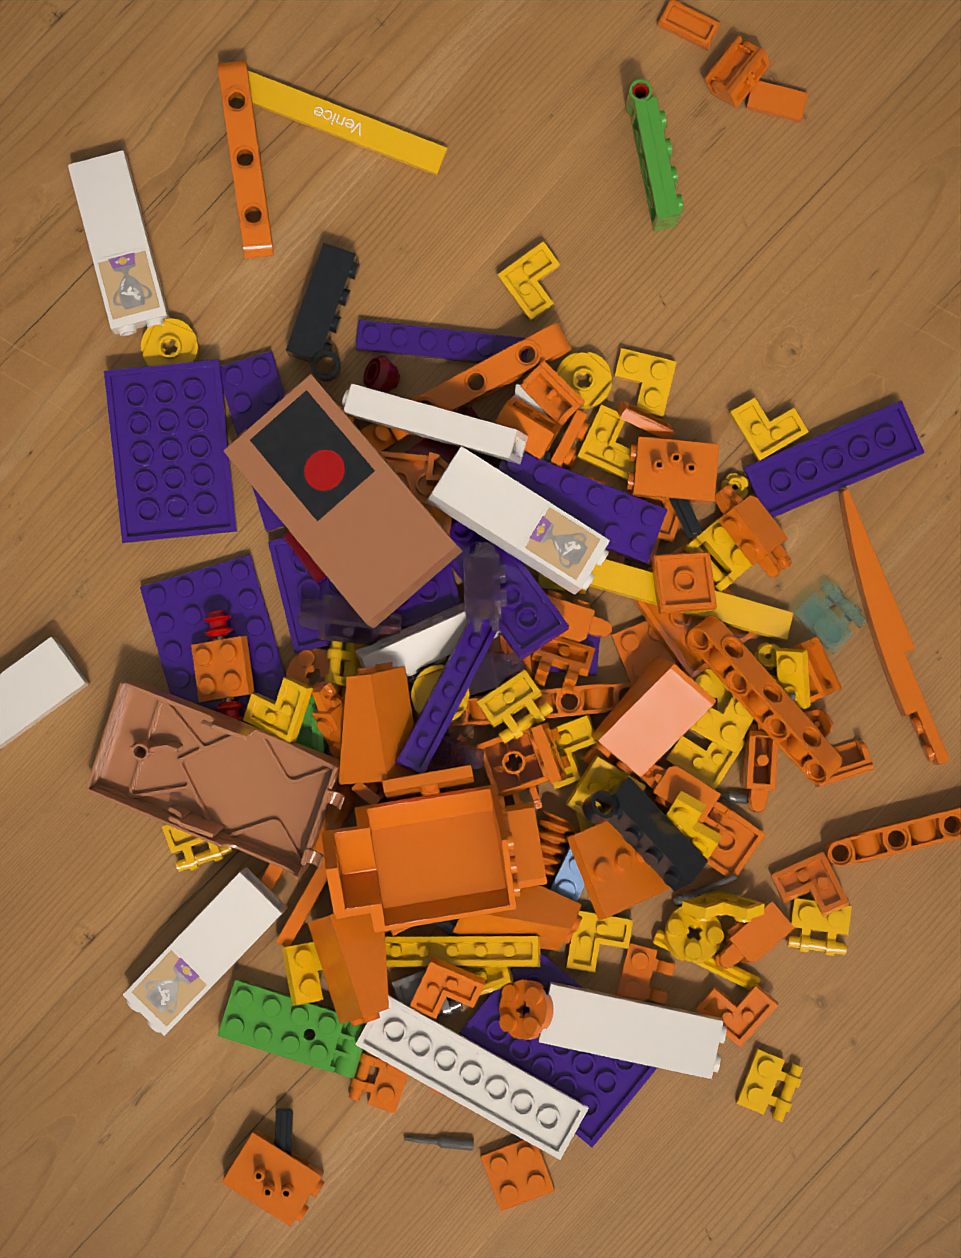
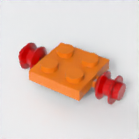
[191,611,255,721]

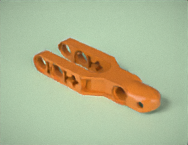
[260,784,356,947]

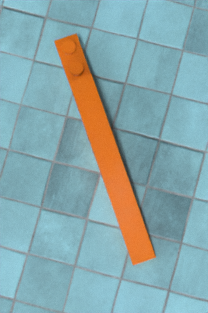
[839,489,950,765]

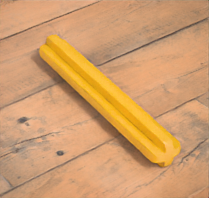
[653,929,760,990]

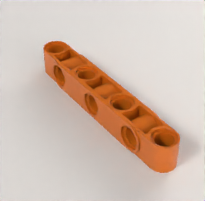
[217,60,274,259]
[390,323,572,442]
[688,616,842,784]
[450,683,634,726]
[823,806,961,866]

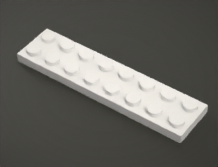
[355,994,589,1160]

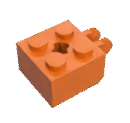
[476,726,549,810]

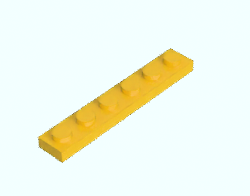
[385,936,540,967]

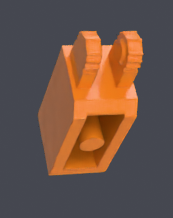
[545,590,613,643]
[714,901,794,969]

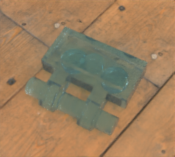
[793,579,867,654]

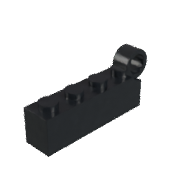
[286,243,360,382]
[582,777,708,892]

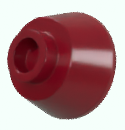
[363,355,400,393]

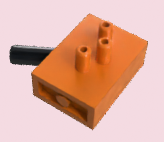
[627,436,720,538]
[221,1108,325,1227]

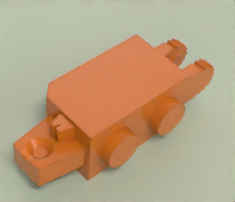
[715,485,792,578]
[312,682,345,759]
[742,720,778,813]
[637,764,736,834]

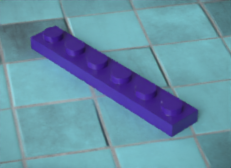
[356,320,528,363]
[395,610,498,775]

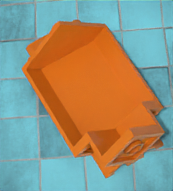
[321,784,547,933]

